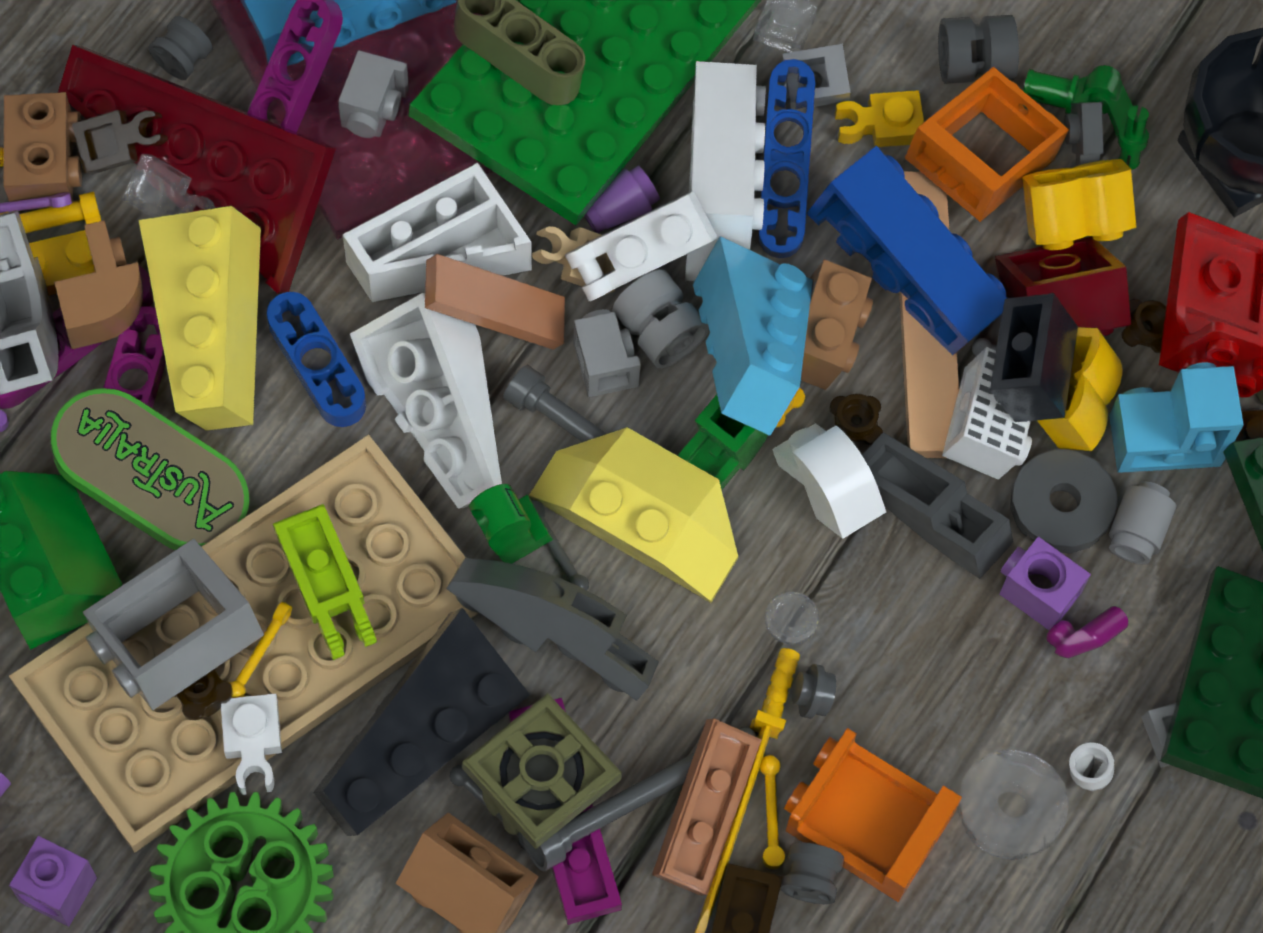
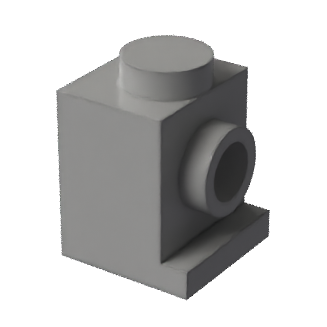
[778,43,851,110]
[338,50,409,138]
[573,309,640,398]

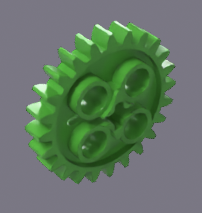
[149,792,334,933]

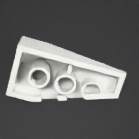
[350,293,502,509]

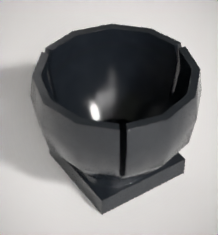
[1177,28,1263,218]

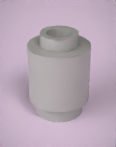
[1109,481,1177,564]

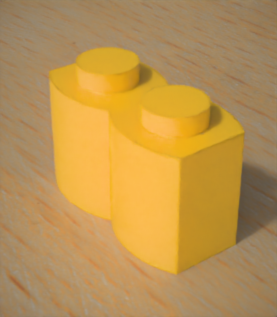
[1022,159,1136,250]
[1037,327,1122,451]

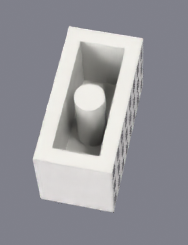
[942,347,1032,480]

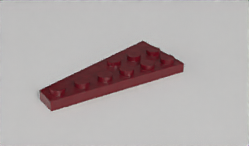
[57,45,336,294]

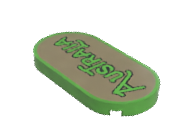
[51,388,249,550]

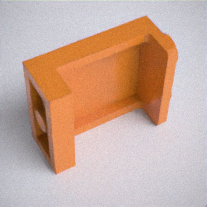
[784,728,962,902]

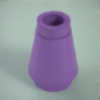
[584,166,660,233]

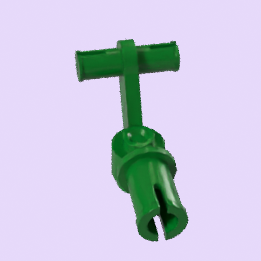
[1023,65,1149,170]

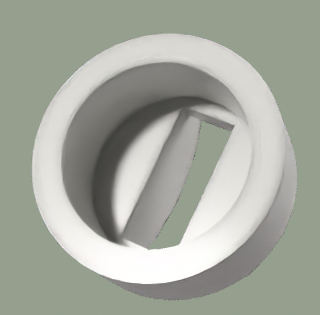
[1069,743,1114,791]

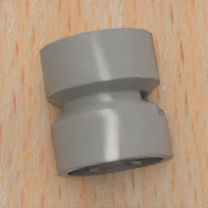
[612,269,709,369]

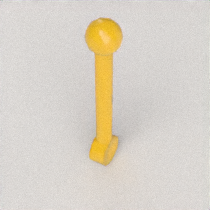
[229,601,293,698]
[759,755,785,869]

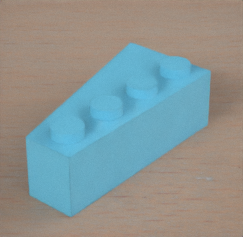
[693,236,813,436]

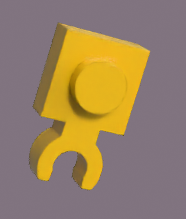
[834,90,924,147]

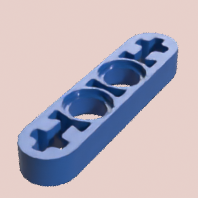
[758,59,815,258]

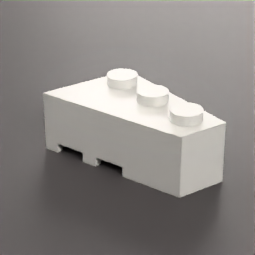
[343,163,532,302]

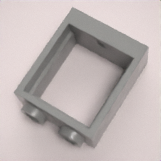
[83,539,264,710]

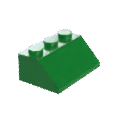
[0,471,122,650]

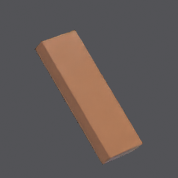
[425,254,565,350]
[652,718,761,896]

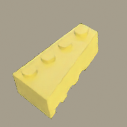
[139,206,261,431]

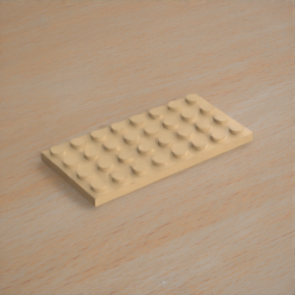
[9,435,479,853]

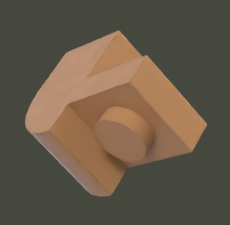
[54,220,143,349]

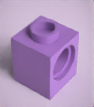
[999,537,1091,630]
[9,836,97,927]

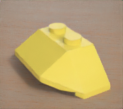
[529,427,738,603]

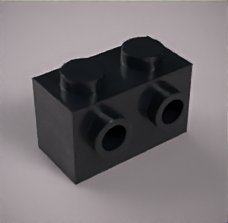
[990,293,1078,422]

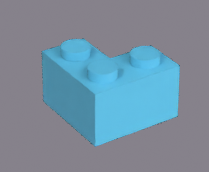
[1109,362,1244,473]

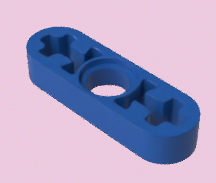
[267,292,366,427]

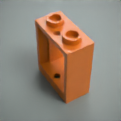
[905,67,1069,222]

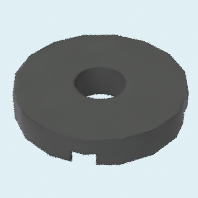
[1010,449,1117,553]

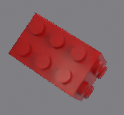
[1159,212,1263,398]

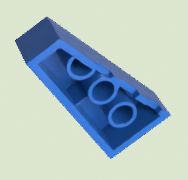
[806,145,1007,355]

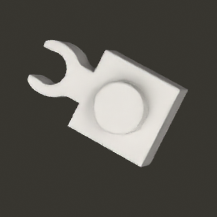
[221,694,282,795]

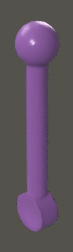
[0,192,72,213]

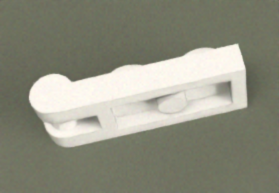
[565,190,717,301]

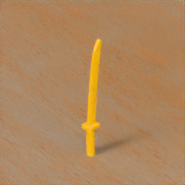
[694,648,800,933]

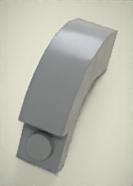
[0,210,59,395]

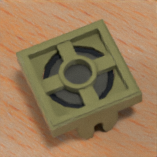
[462,693,622,849]

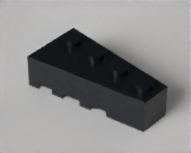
[313,608,530,836]

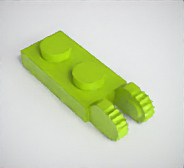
[273,504,377,660]

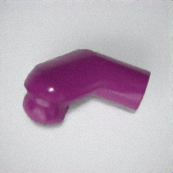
[1046,606,1128,659]

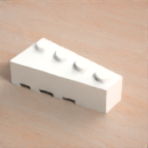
[685,61,766,281]

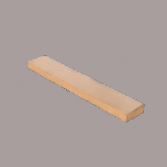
[899,171,959,458]

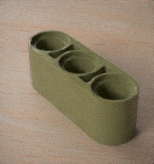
[454,0,585,105]

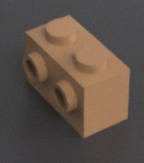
[3,92,82,209]
[801,259,873,390]
[396,813,539,933]

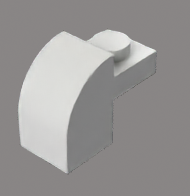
[772,423,886,539]

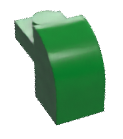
[678,394,768,490]

